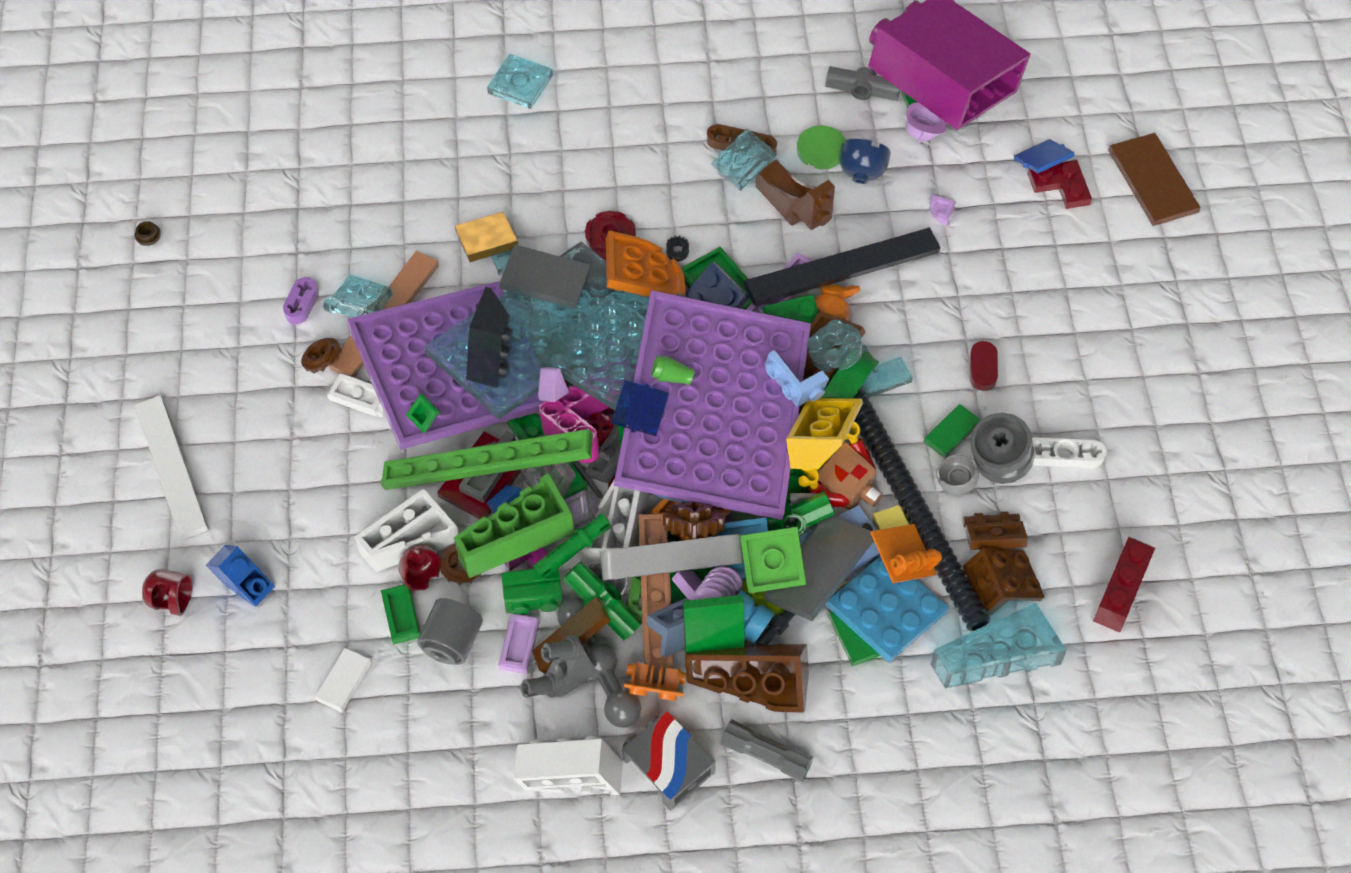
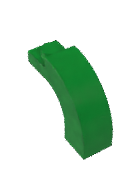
[820,347,879,399]

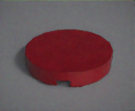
[585,210,636,252]

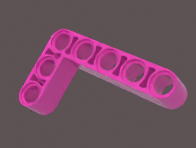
[539,350,639,463]

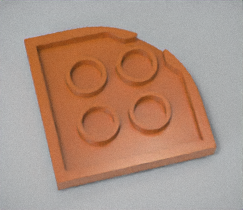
[606,231,686,297]

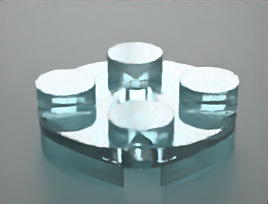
[807,320,863,372]

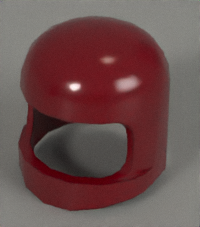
[142,569,193,617]

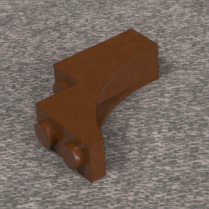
[755,159,835,231]

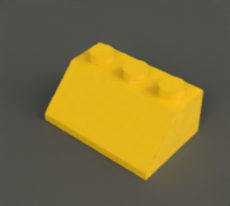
[786,398,863,471]

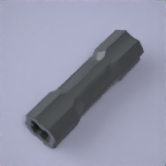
[721,719,814,782]

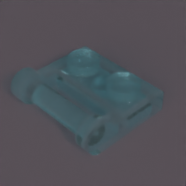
[323,275,393,317]

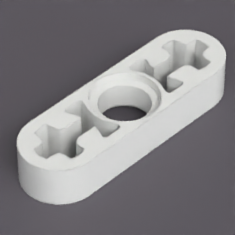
[1032,437,1107,468]

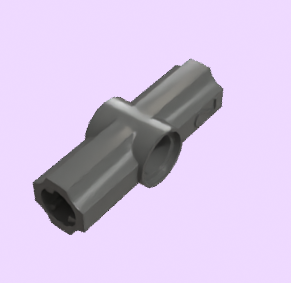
[825,66,900,101]

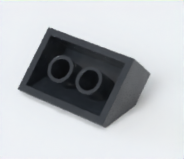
[466,286,513,388]

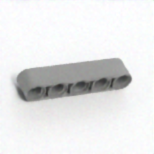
[599,534,744,581]

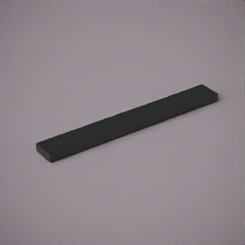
[744,227,941,307]

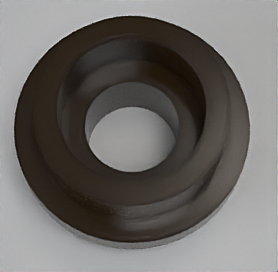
[134,221,161,246]

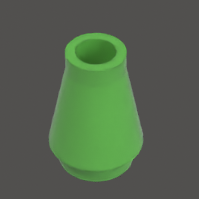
[651,354,694,385]

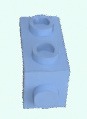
[765,350,829,407]

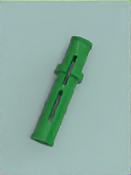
[532,513,612,580]

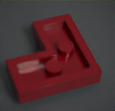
[1027,160,1092,209]

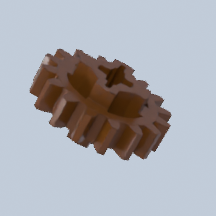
[663,501,725,540]

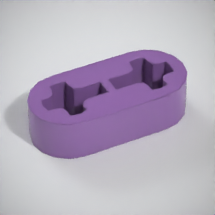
[283,277,319,324]

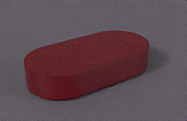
[970,341,998,391]

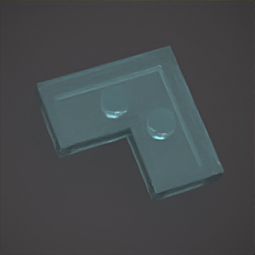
[854,345,913,398]

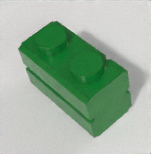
[501,568,563,615]

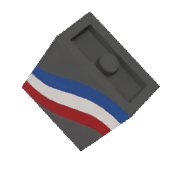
[622,711,716,811]

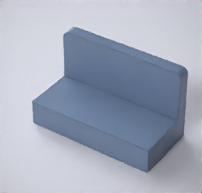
[646,598,688,658]

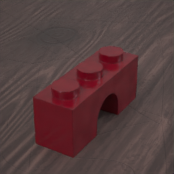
[1093,536,1156,633]

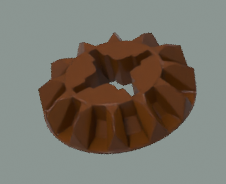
[301,338,342,374]
[439,544,481,586]

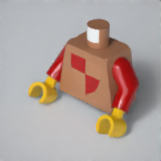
[798,422,883,510]

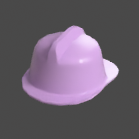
[906,102,946,143]

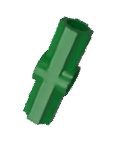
[766,491,835,536]
[563,560,642,641]

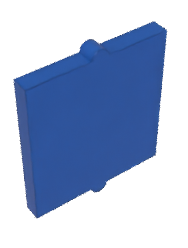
[1014,139,1074,173]

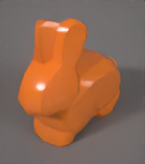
[814,284,860,321]

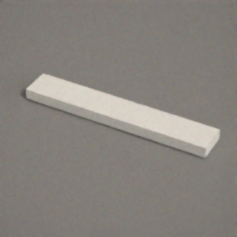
[134,395,208,540]

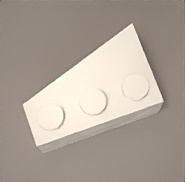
[575,479,649,566]
[354,489,459,572]
[513,736,623,795]

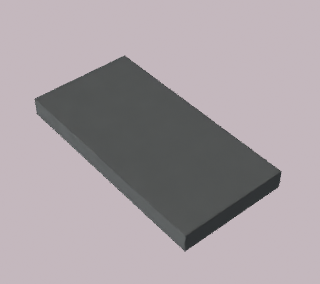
[764,516,874,621]

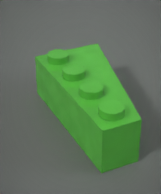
[454,473,575,578]

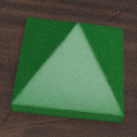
[406,394,440,433]

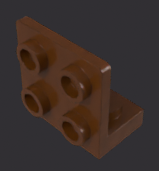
[962,548,1045,615]

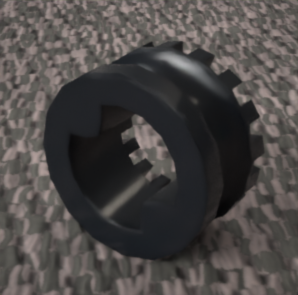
[666,235,689,262]

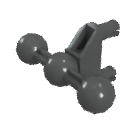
[520,597,642,728]

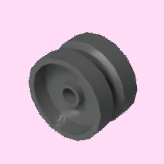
[970,412,1035,484]

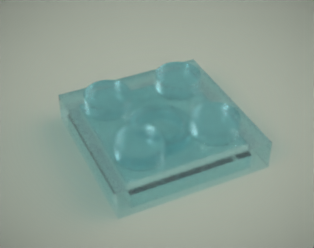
[487,54,553,109]
[711,129,777,191]

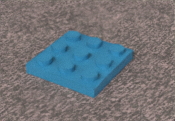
[826,556,949,663]

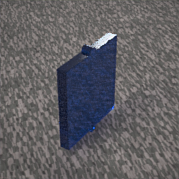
[611,380,669,437]

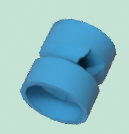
[738,590,775,644]

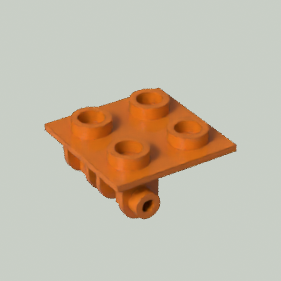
[870,524,942,583]
[624,662,686,701]

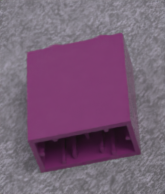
[868,0,1031,130]

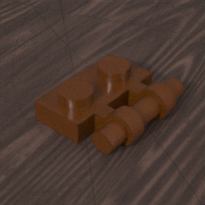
[962,511,1028,550]

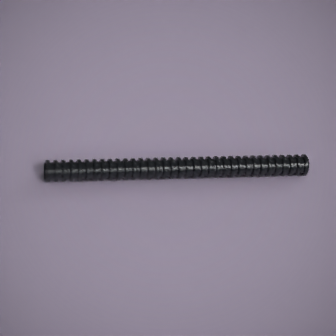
[854,388,991,631]

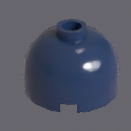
[839,139,891,184]

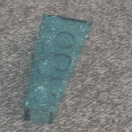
[931,603,1067,688]

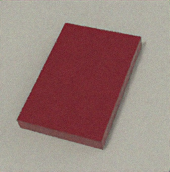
[437,431,523,520]

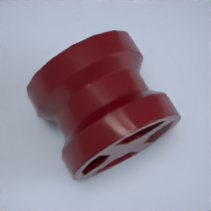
[587,412,614,447]

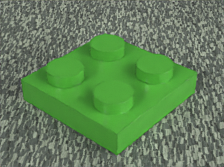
[740,527,807,594]

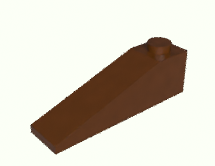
[685,644,809,712]

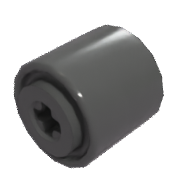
[417,598,483,665]

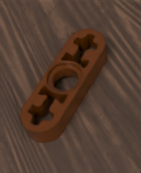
[707,124,777,160]

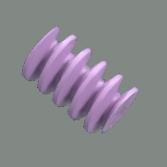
[690,566,742,600]

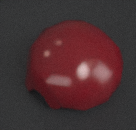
[398,545,441,591]

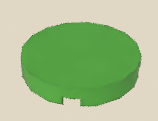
[797,125,846,170]

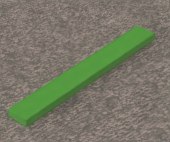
[381,429,593,490]

